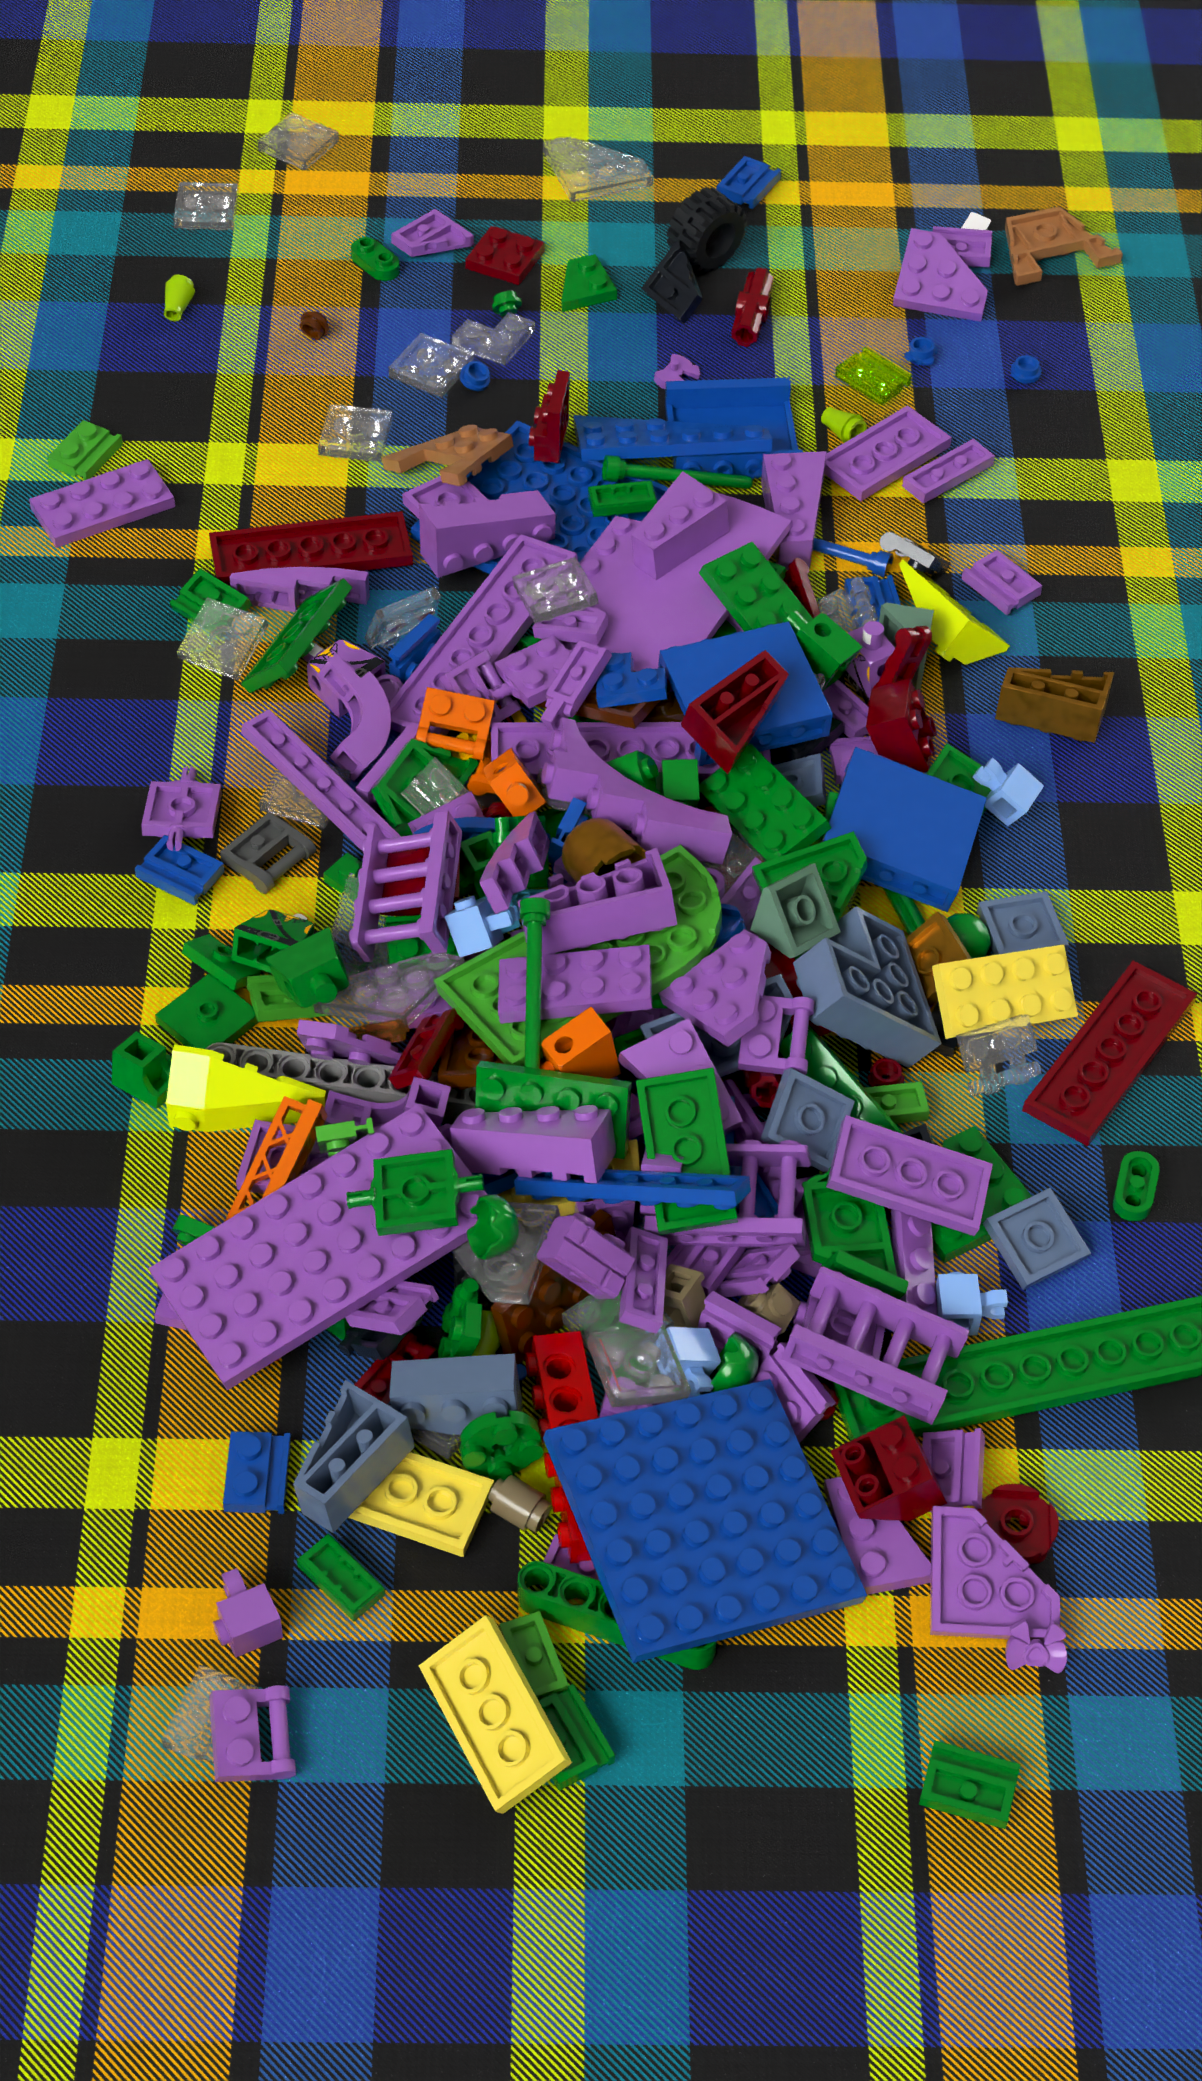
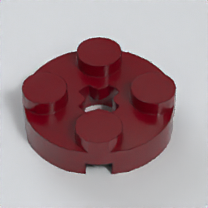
[976,1484,1059,1564]

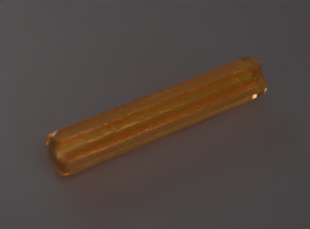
[347,1019,410,1043]

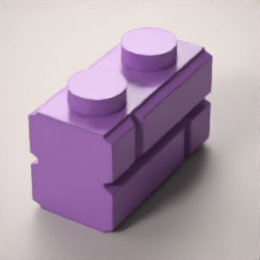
[537,1213,635,1299]

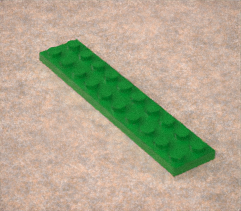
[830,1296,1202,1441]

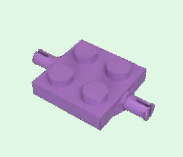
[487,635,572,708]
[141,766,222,851]

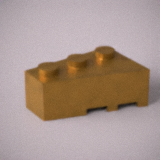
[995,667,1114,743]

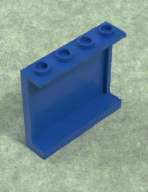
[665,378,803,478]
[658,621,833,766]
[821,747,987,912]

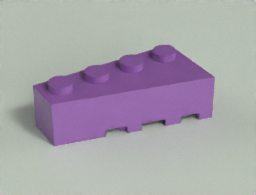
[761,451,826,570]
[419,490,556,578]
[517,848,677,955]
[450,1105,616,1184]

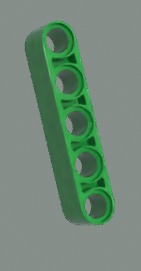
[517,1561,717,1670]

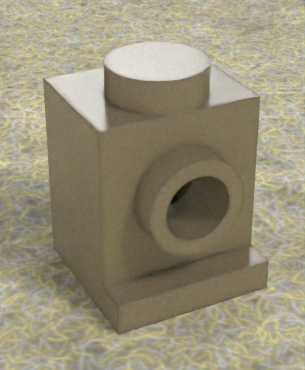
[663,1264,706,1328]
[737,1283,801,1335]

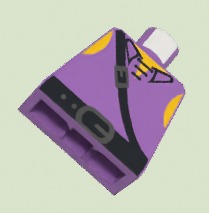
[843,621,895,704]
[303,640,386,718]

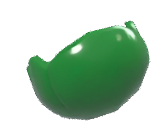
[947,913,991,959]
[467,1194,519,1260]
[710,1332,759,1392]

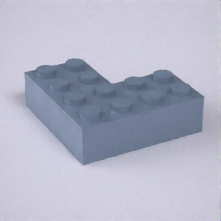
[793,906,941,1068]

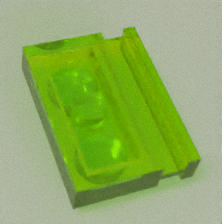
[835,347,912,405]

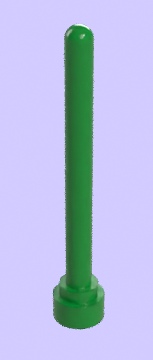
[602,455,753,489]
[520,897,550,1069]

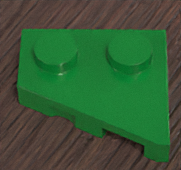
[561,254,617,312]

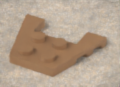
[1005,207,1123,286]
[381,424,514,486]

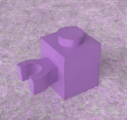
[213,1568,283,1658]

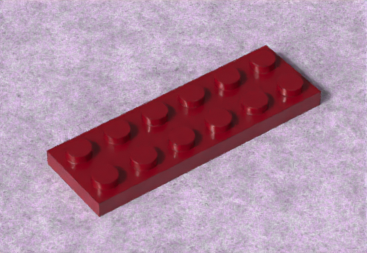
[209,511,413,586]
[1022,960,1197,1146]

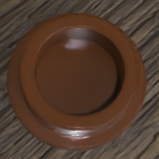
[300,311,330,340]

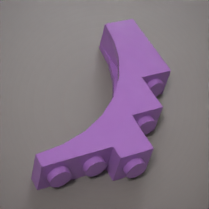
[541,718,732,865]

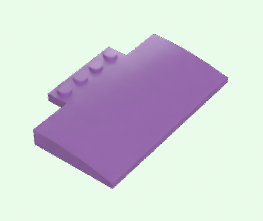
[559,492,792,693]

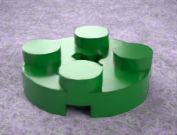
[459,1410,544,1483]

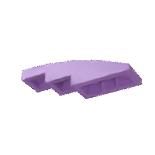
[230,567,370,612]
[479,811,550,914]

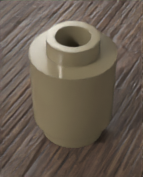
[488,1475,552,1533]

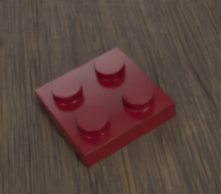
[465,226,545,285]

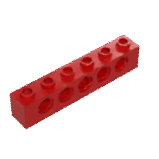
[525,1331,598,1564]

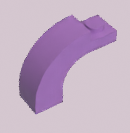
[317,653,391,782]
[324,1076,451,1130]

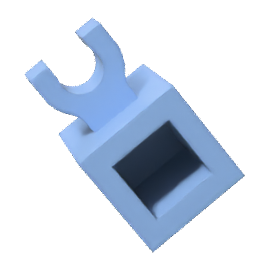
[972,757,1044,827]
[444,896,520,957]
[935,1272,1008,1335]
[650,1327,721,1399]

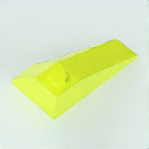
[899,559,1010,665]
[166,1044,327,1132]

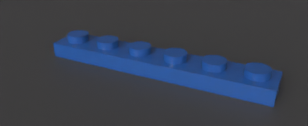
[514,1169,751,1210]

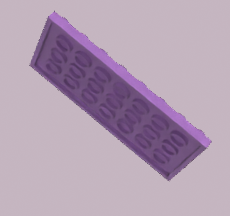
[148,1103,487,1391]

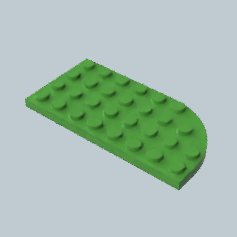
[433,844,722,1067]

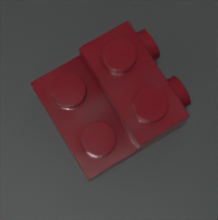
[529,370,570,463]

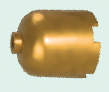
[562,818,646,883]

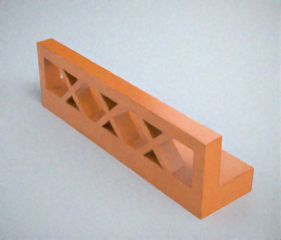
[225,1096,327,1221]

